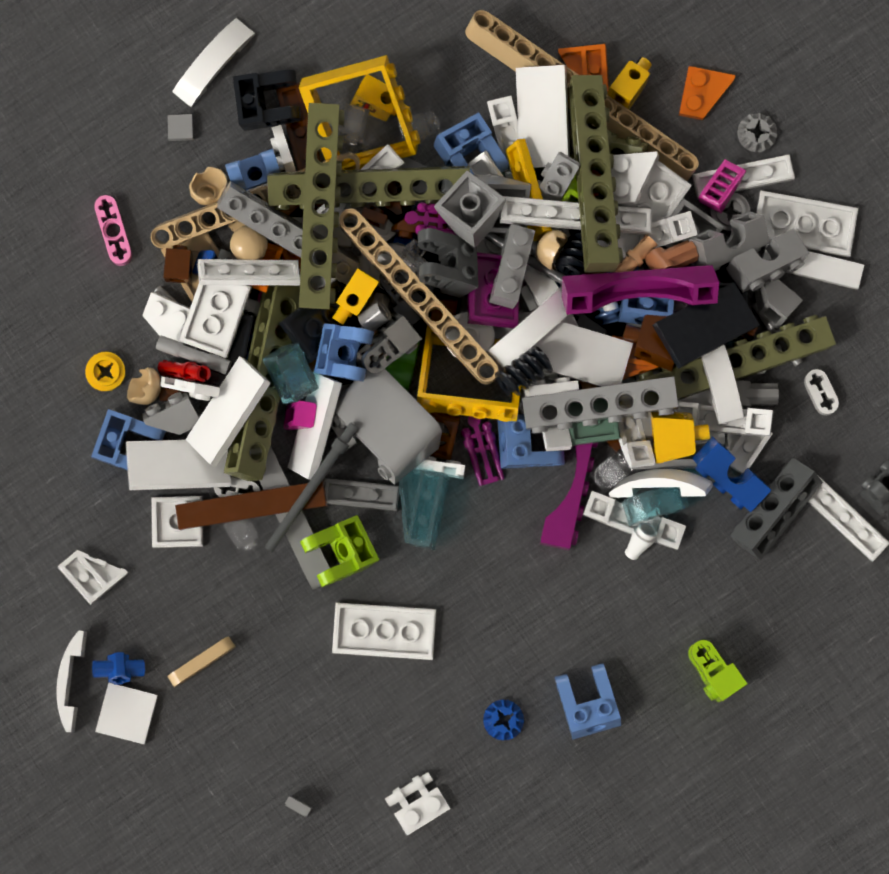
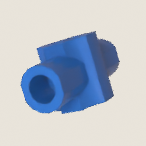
[92,652,145,685]

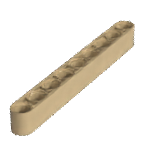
[151,152,360,248]
[339,209,498,385]

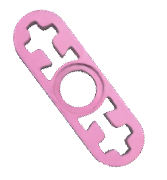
[94,195,132,266]

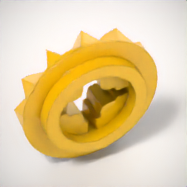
[85,352,125,392]

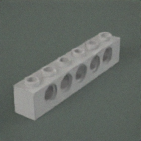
[217,181,360,285]
[522,376,679,434]

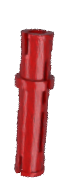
[157,360,211,382]

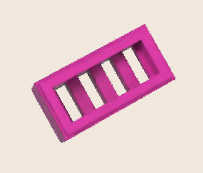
[698,160,746,213]
[283,400,316,430]

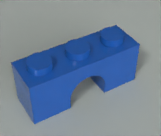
[692,436,771,512]

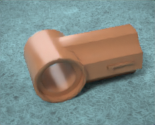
[644,240,699,270]

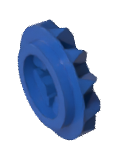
[483,700,524,740]

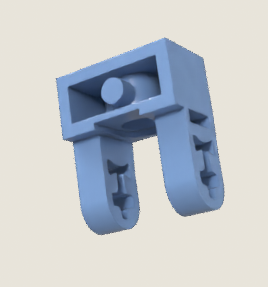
[433,112,509,175]
[225,148,280,195]
[619,266,674,325]
[314,324,374,382]
[91,409,166,470]
[498,414,565,469]
[554,663,621,740]

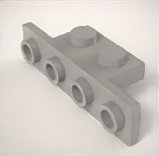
[538,152,580,201]

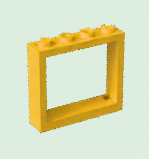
[299,55,421,170]
[417,325,521,422]

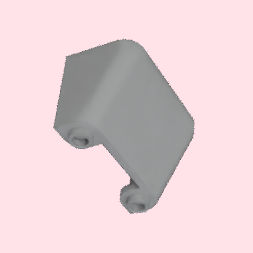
[331,362,442,485]

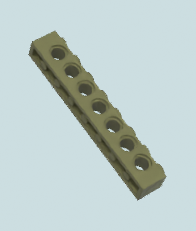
[568,75,623,272]
[299,103,344,309]
[267,166,470,210]
[224,285,300,481]
[636,315,836,406]

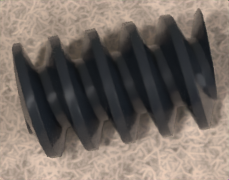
[555,229,586,276]
[495,346,553,397]

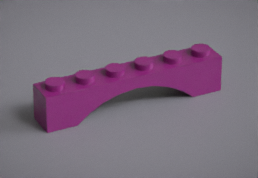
[562,265,719,315]
[540,442,598,550]

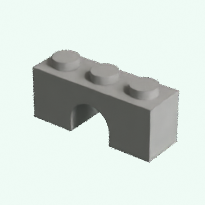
[689,211,770,271]
[489,224,535,309]
[726,229,809,293]

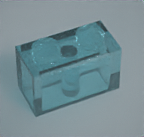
[262,343,319,404]

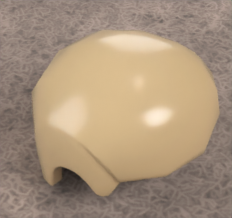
[189,167,228,205]
[230,226,268,260]
[535,230,567,270]
[127,367,161,405]

